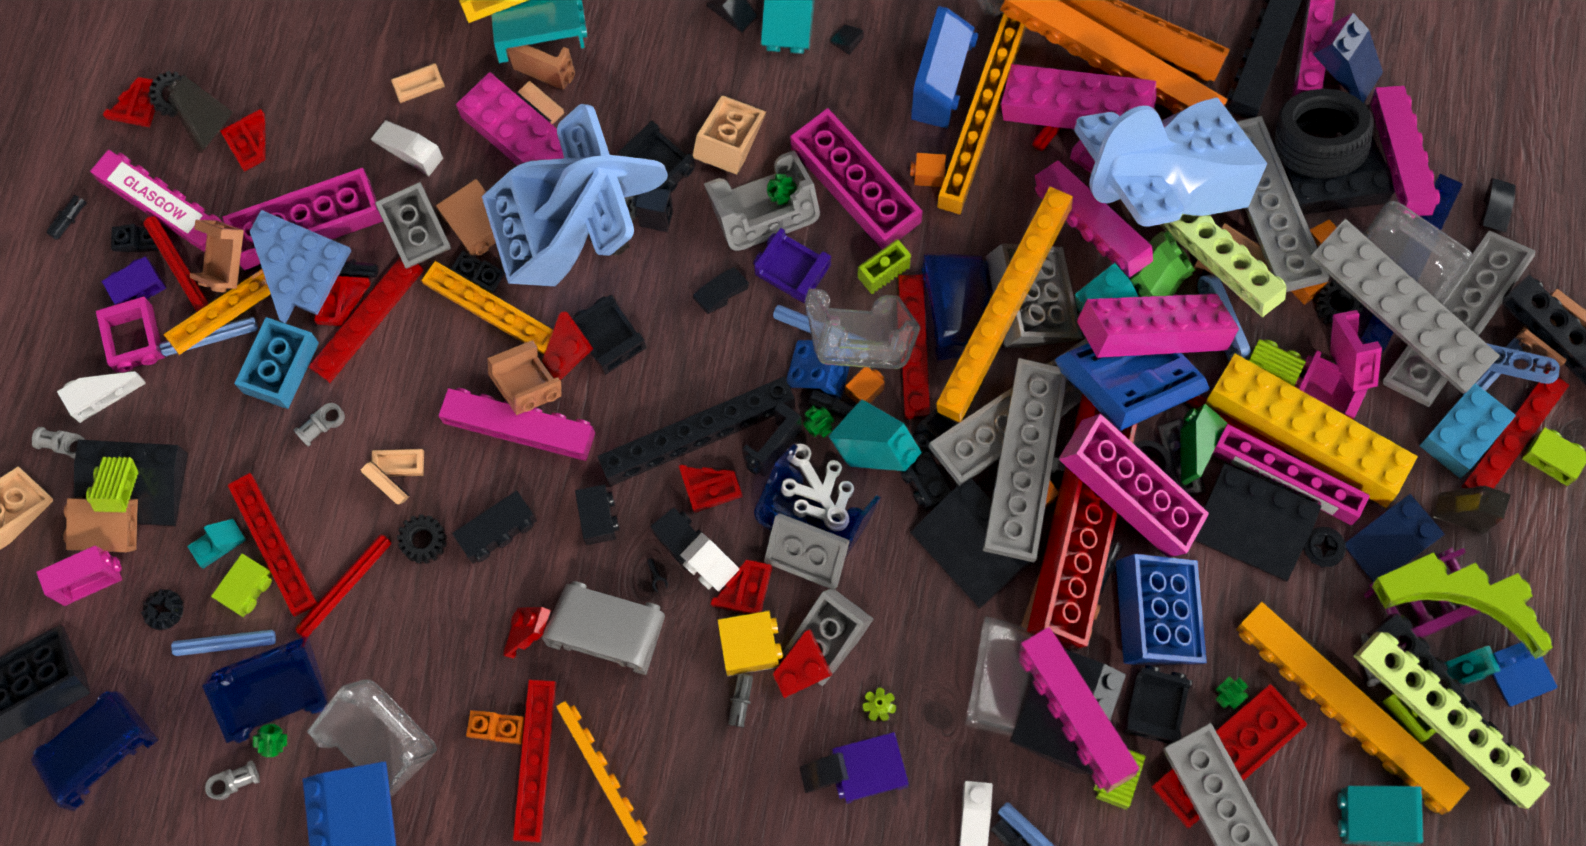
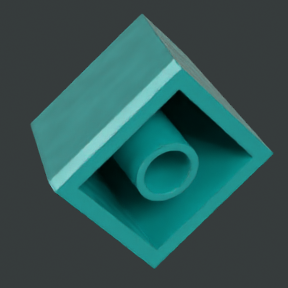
[761,0,815,54]
[1075,263,1139,313]
[828,399,922,471]
[1337,786,1423,846]

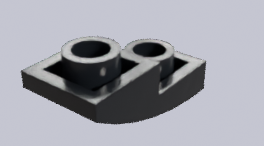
[1479,178,1516,232]
[111,224,166,252]
[450,250,505,294]
[693,267,749,314]
[799,753,849,793]

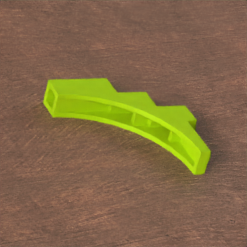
[1372,552,1553,659]

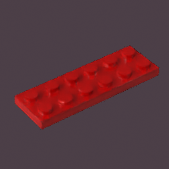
[1151,684,1308,829]

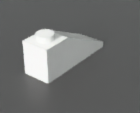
[371,120,443,177]
[57,371,146,423]
[959,781,993,846]

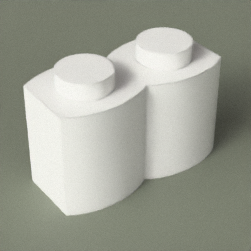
[680,533,739,592]

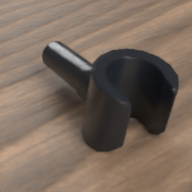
[647,558,668,593]

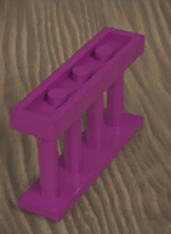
[1364,548,1480,648]

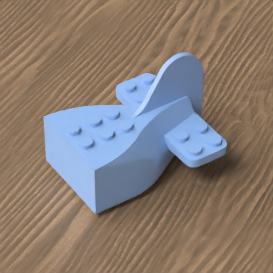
[1074,97,1267,226]
[482,104,668,286]

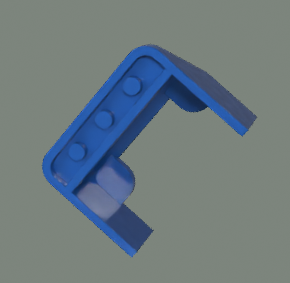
[911,6,978,129]

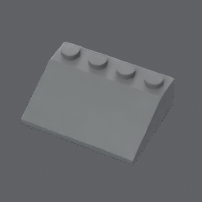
[986,244,1083,348]

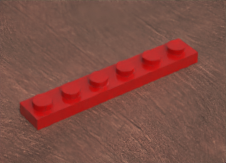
[309,257,424,383]
[898,275,930,419]
[1461,370,1569,502]
[228,473,317,617]
[513,680,556,843]

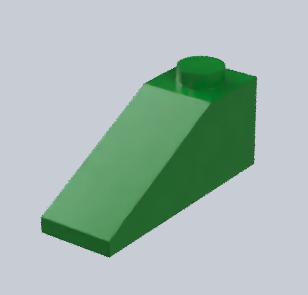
[1180,404,1227,485]

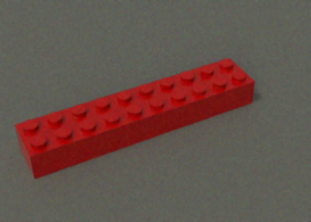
[1027,393,1137,650]

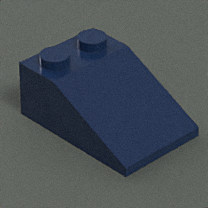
[1313,13,1383,103]
[1345,494,1445,582]

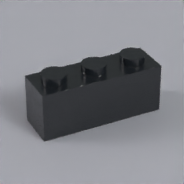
[452,490,537,564]

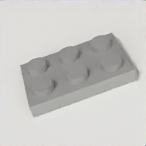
[764,513,850,590]

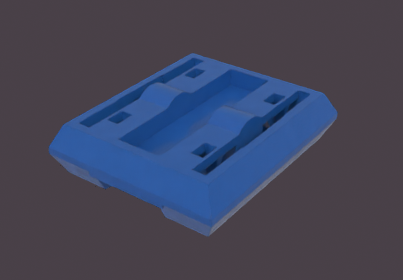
[1055,343,1209,431]

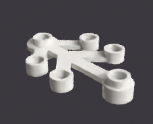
[781,444,854,531]

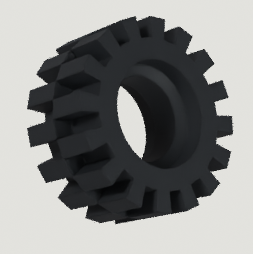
[148,71,195,117]
[1315,280,1364,327]
[397,514,447,564]

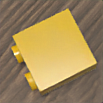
[718,611,783,676]

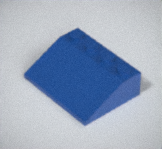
[1116,554,1207,665]
[303,762,396,846]

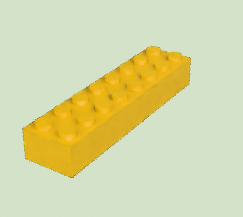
[1205,353,1418,508]

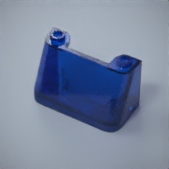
[921,253,990,361]
[202,637,329,743]
[31,691,159,811]

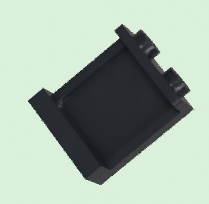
[618,120,695,193]
[573,294,647,375]
[743,401,802,477]
[1124,665,1192,745]

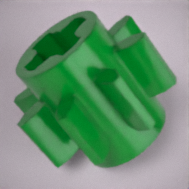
[766,174,797,205]
[803,406,834,438]
[1215,676,1248,709]
[253,724,287,757]

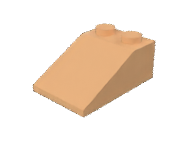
[693,95,766,174]
[0,467,53,550]

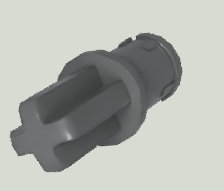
[727,674,753,728]

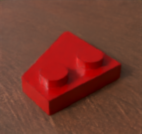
[103,77,155,127]
[220,109,266,172]
[315,276,371,326]
[542,312,593,381]
[679,465,743,513]
[711,560,773,614]
[503,607,551,659]
[773,629,832,698]

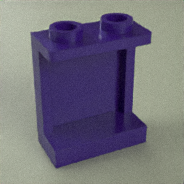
[753,228,831,304]
[832,732,909,804]

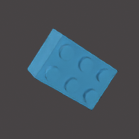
[234,317,319,409]
[1419,383,1516,478]

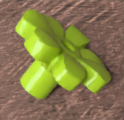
[862,688,896,722]

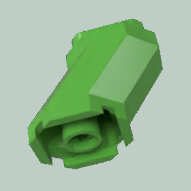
[1130,230,1195,297]

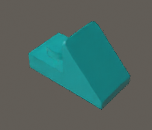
[187,519,247,569]
[1444,646,1500,685]

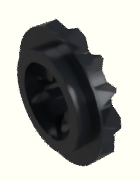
[1304,527,1346,568]
[140,589,184,630]

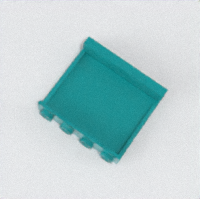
[491,0,588,63]

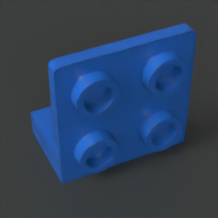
[786,340,853,399]
[1492,642,1557,707]

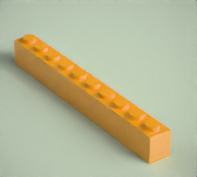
[937,13,1026,215]
[936,187,1073,423]
[1236,602,1470,815]

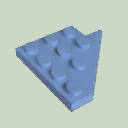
[250,210,351,324]

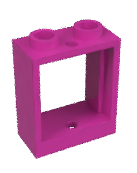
[96,297,165,373]
[36,545,122,606]

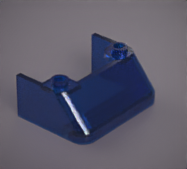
[754,444,881,559]

